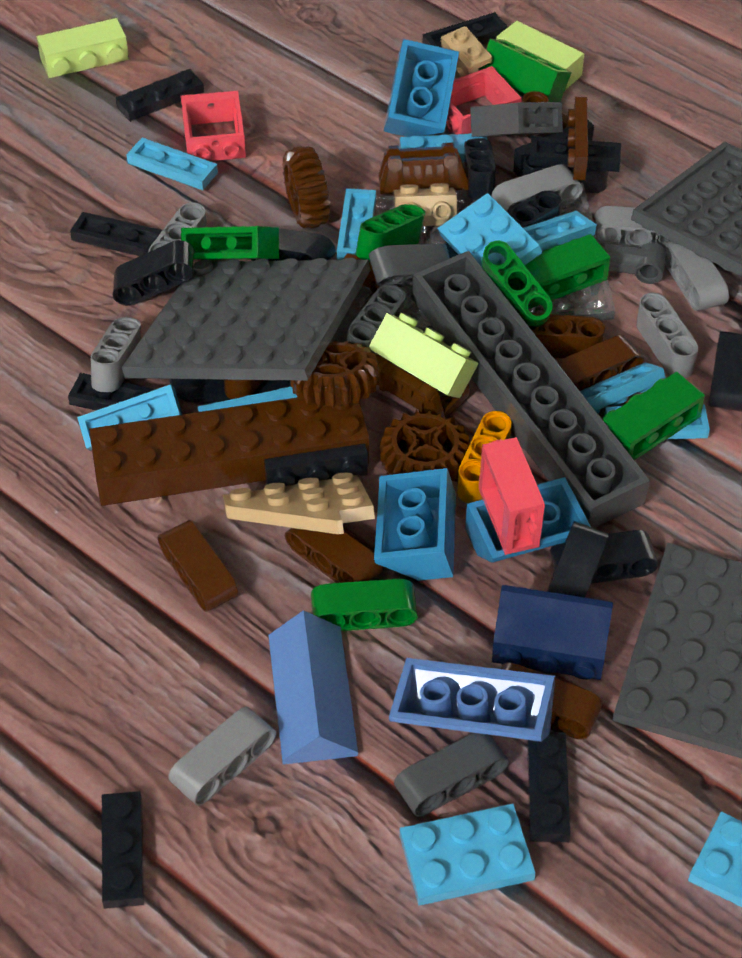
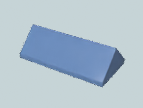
[268,610,358,765]
[389,658,555,741]

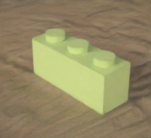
[36,18,129,78]
[497,21,584,90]
[368,312,479,398]

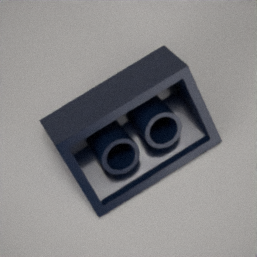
[492,585,613,680]

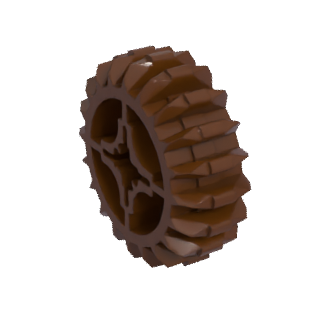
[282,146,330,229]
[290,340,380,408]
[380,409,470,482]

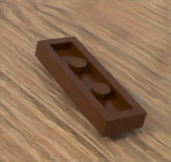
[567,97,588,180]

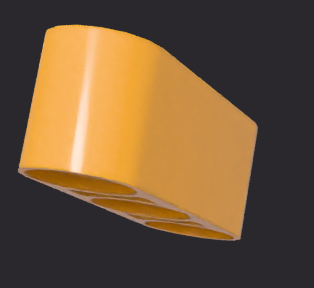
[457,411,512,504]

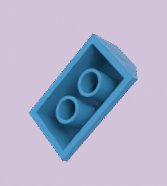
[383,39,459,137]
[374,468,456,581]
[465,477,591,563]

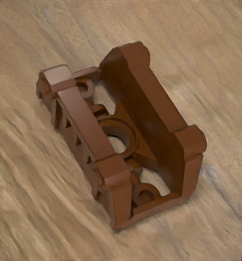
[379,143,468,195]
[376,354,470,418]

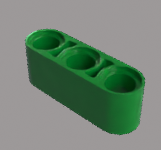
[355,204,425,262]
[481,240,553,327]
[311,579,418,631]

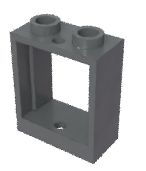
[470,102,563,137]

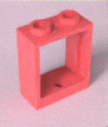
[446,66,522,134]
[181,91,246,161]
[479,437,545,555]

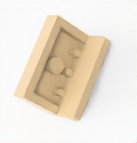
[441,27,492,79]
[394,183,457,226]

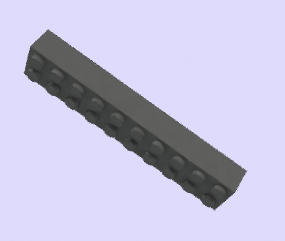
[412,251,650,528]

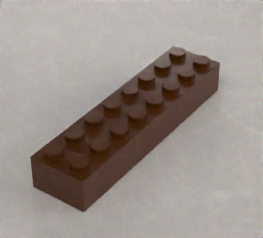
[89,397,369,506]

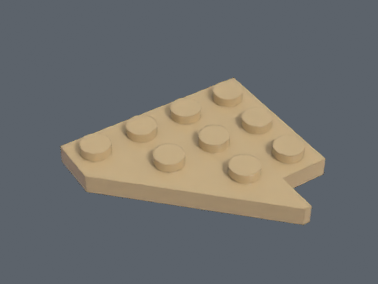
[223,473,375,534]

